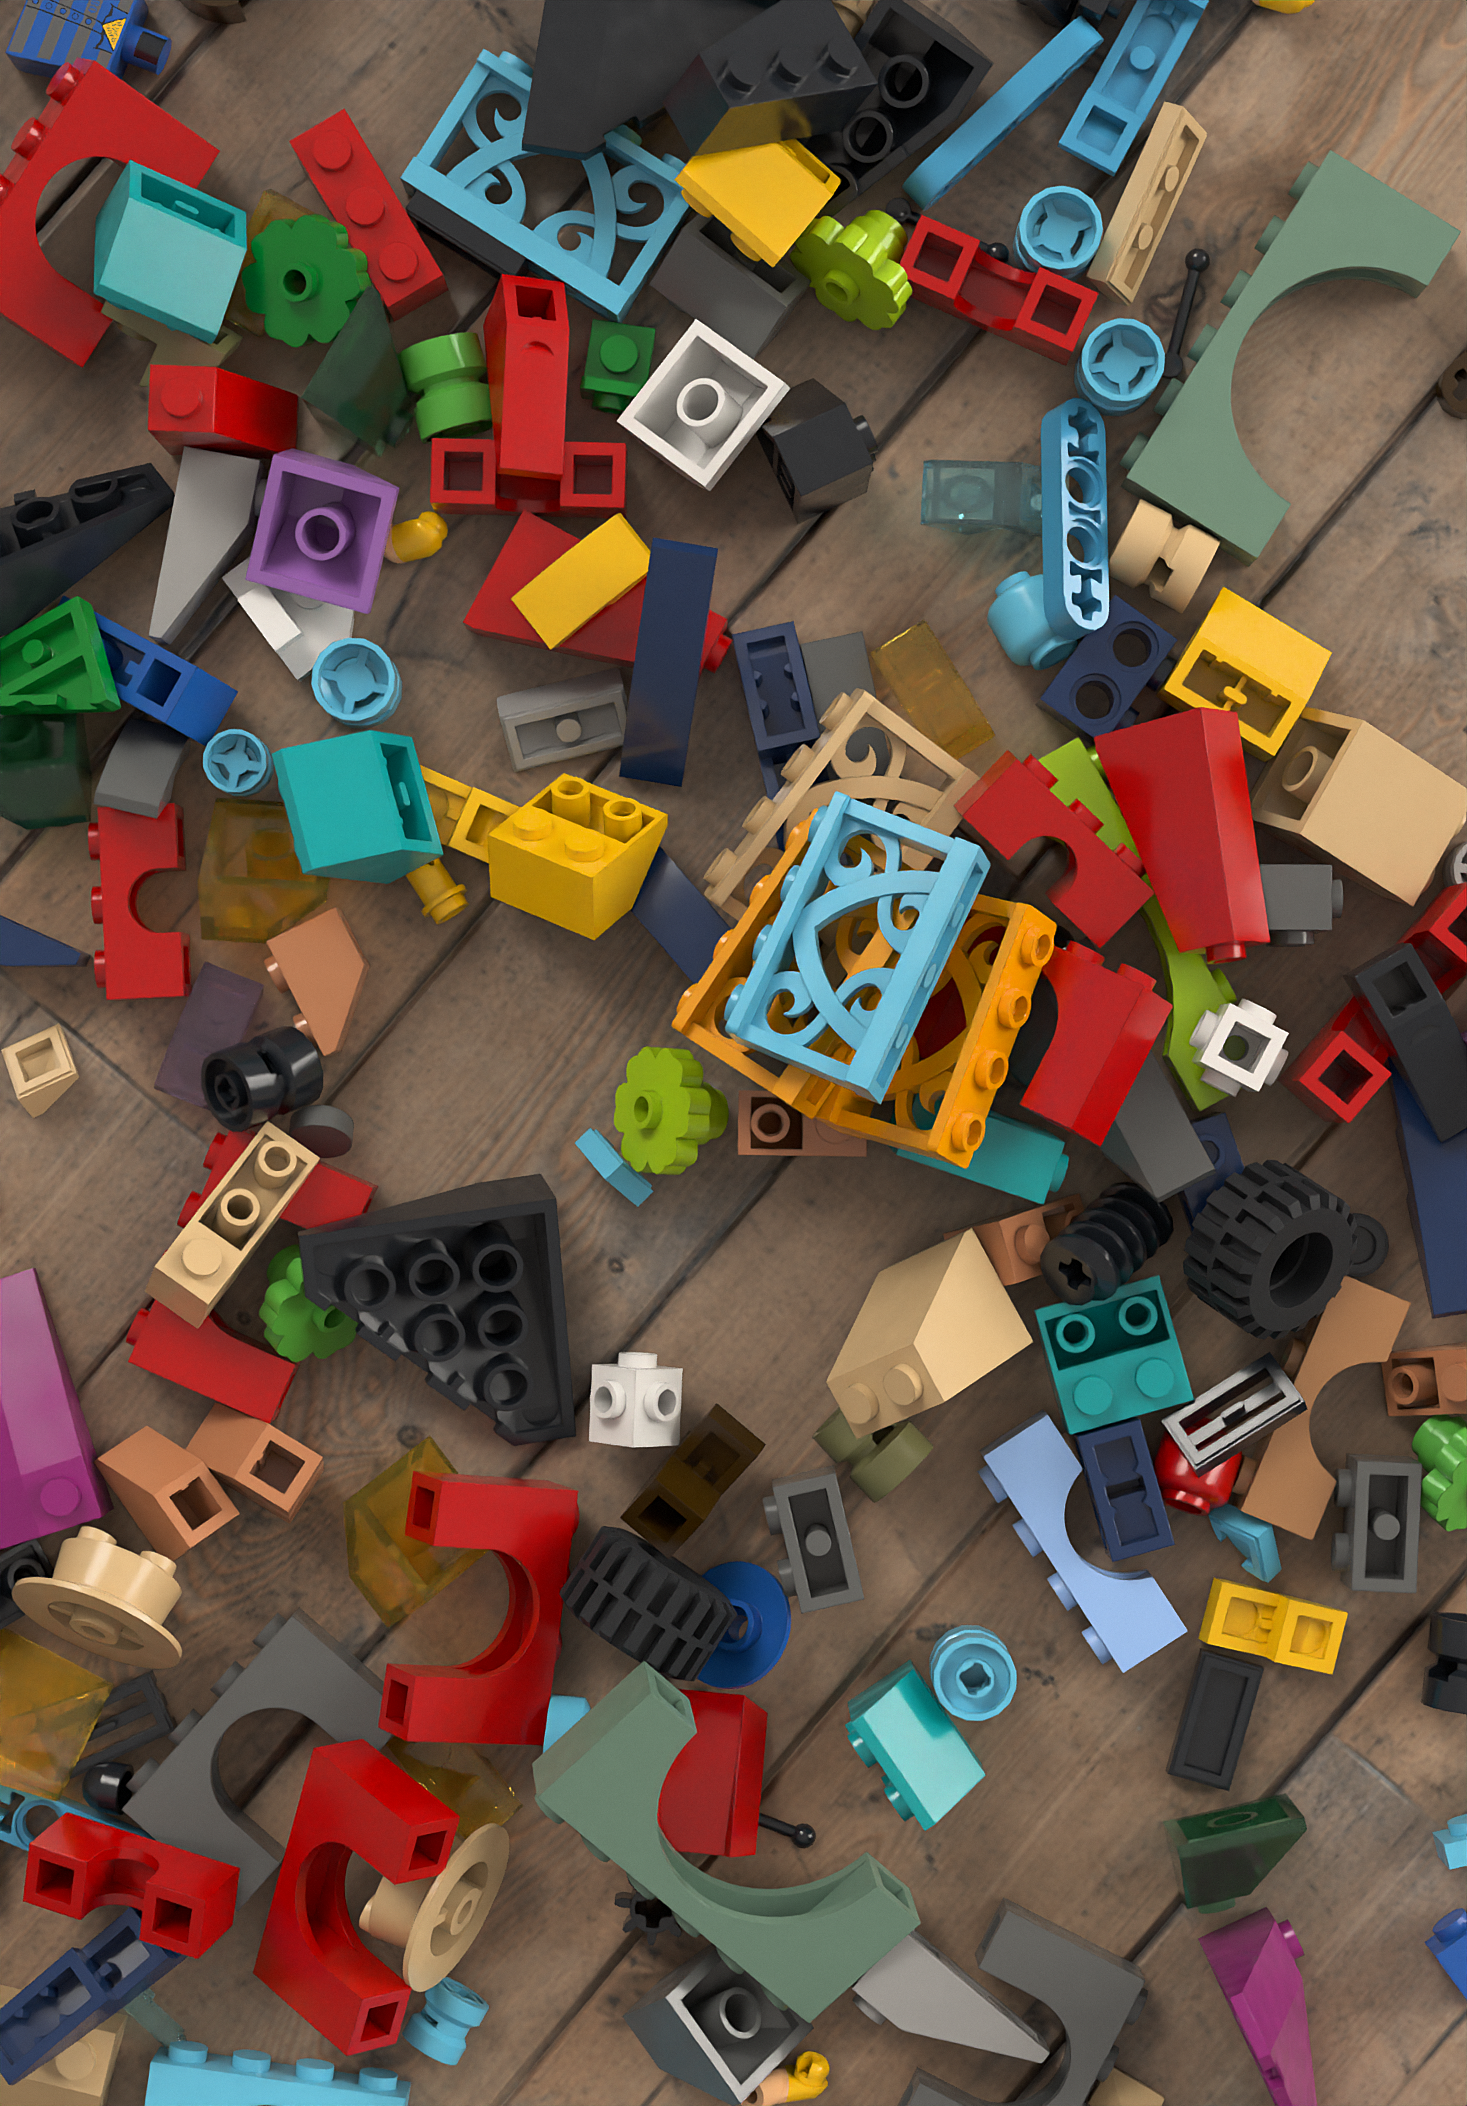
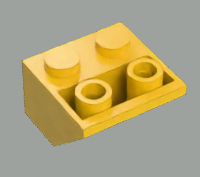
[674,139,842,268]
[1156,587,1332,762]
[487,773,668,940]

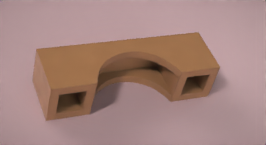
[1232,1276,1411,1540]

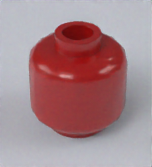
[1153,1417,1242,1516]

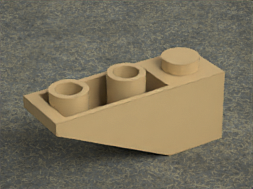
[145,1121,320,1329]

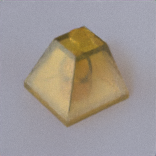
[198,798,332,944]
[343,1435,490,1628]
[0,1628,114,1801]

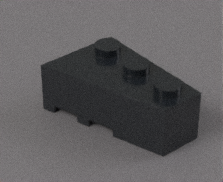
[663,0,878,157]
[755,378,879,524]

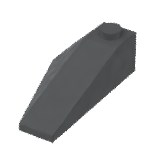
[1008,936,1216,1203]

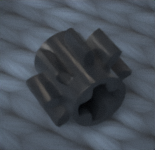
[615,1877,682,1946]

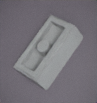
[496,668,628,772]

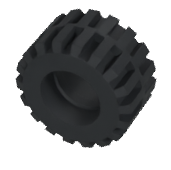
[1183,1160,1358,1340]
[560,1526,737,1682]

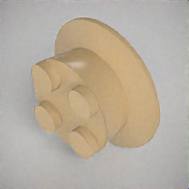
[12,1526,182,1669]
[359,1823,509,1992]

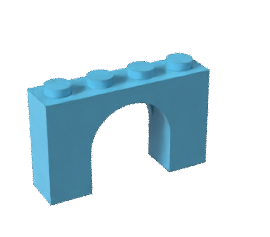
[144,2040,411,2106]

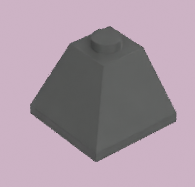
[622,1943,814,2106]

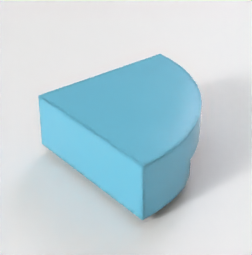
[575,1128,654,1207]
[1208,1503,1282,1583]

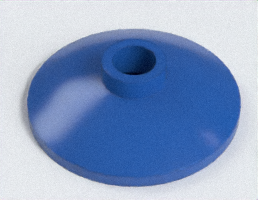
[697,1561,791,1689]

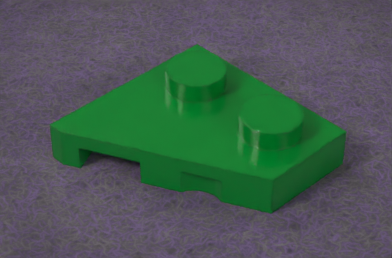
[0,596,121,715]

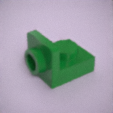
[580,319,656,415]

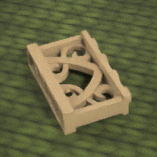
[703,688,980,988]

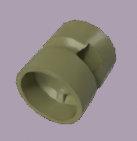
[812,1407,933,1503]

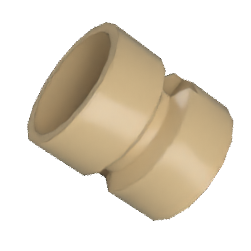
[1108,499,1221,614]

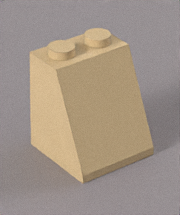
[1249,706,1467,906]
[826,1228,1033,1439]

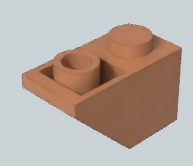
[264,907,370,1057]
[738,1090,867,1157]
[943,1193,1084,1286]
[1381,1342,1467,1416]
[185,1402,324,1524]
[94,1426,240,1562]

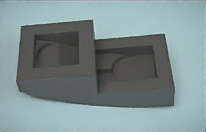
[93,717,192,818]

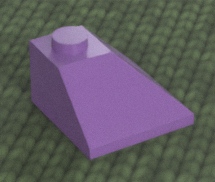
[245,448,400,614]

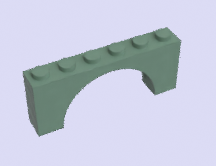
[1119,150,1461,567]
[532,1661,921,2023]

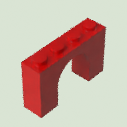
[0,57,220,368]
[1277,882,1467,1124]
[913,916,1173,1147]
[126,1129,378,1424]
[378,1471,580,1746]
[253,1739,460,2056]

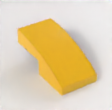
[511,513,651,650]
[420,765,521,864]
[1198,1577,1348,1675]

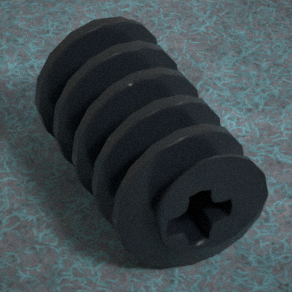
[1040,1182,1174,1306]

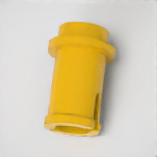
[405,858,469,925]

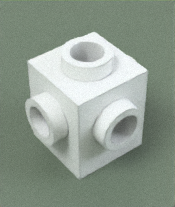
[1189,998,1289,1097]
[589,1352,683,1448]

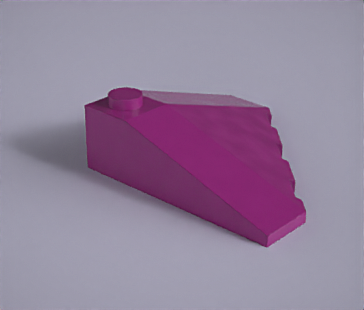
[0,1268,114,1549]
[1198,1907,1317,2106]

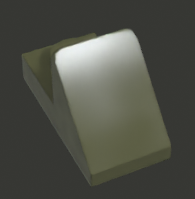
[101,300,243,387]

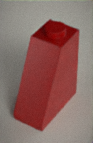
[148,364,299,459]

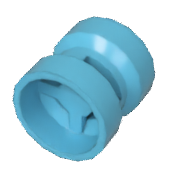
[203,729,274,797]
[402,1977,489,2065]

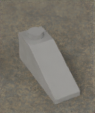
[148,446,268,645]
[851,1929,1050,2063]

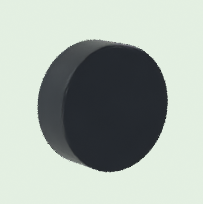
[1347,1213,1389,1277]

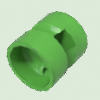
[398,332,493,444]

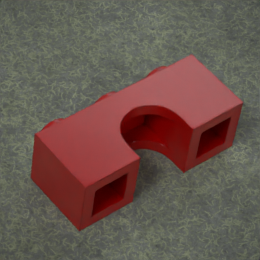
[289,108,449,322]
[899,214,1099,366]
[430,438,628,519]
[953,750,1155,948]
[88,803,192,1001]
[23,1812,240,1959]

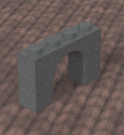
[122,1607,393,1912]
[897,1897,1148,2106]

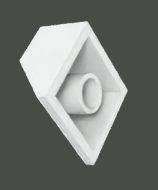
[617,319,790,491]

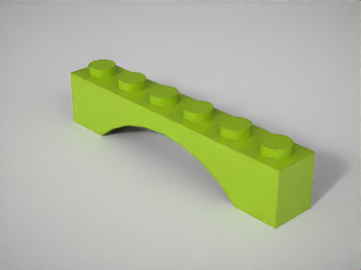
[1038,737,1246,1112]

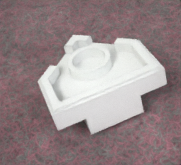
[222,557,354,682]

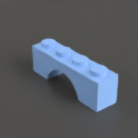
[977,1409,1188,1673]

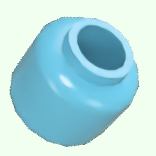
[987,571,1078,670]

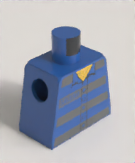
[6,0,172,80]

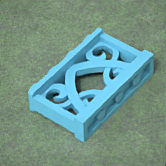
[400,49,693,323]
[724,791,991,1105]

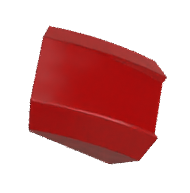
[657,1689,768,1858]

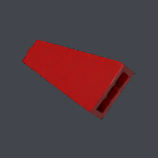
[463,509,733,679]
[1094,707,1270,964]

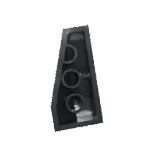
[796,0,994,219]
[0,463,175,637]

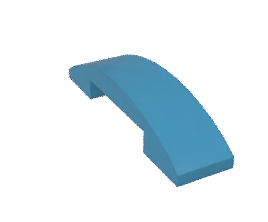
[1057,0,1210,177]

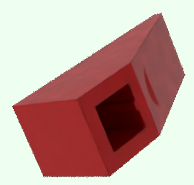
[483,274,570,481]

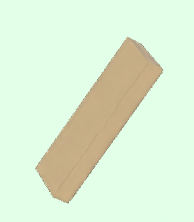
[1086,101,1207,306]

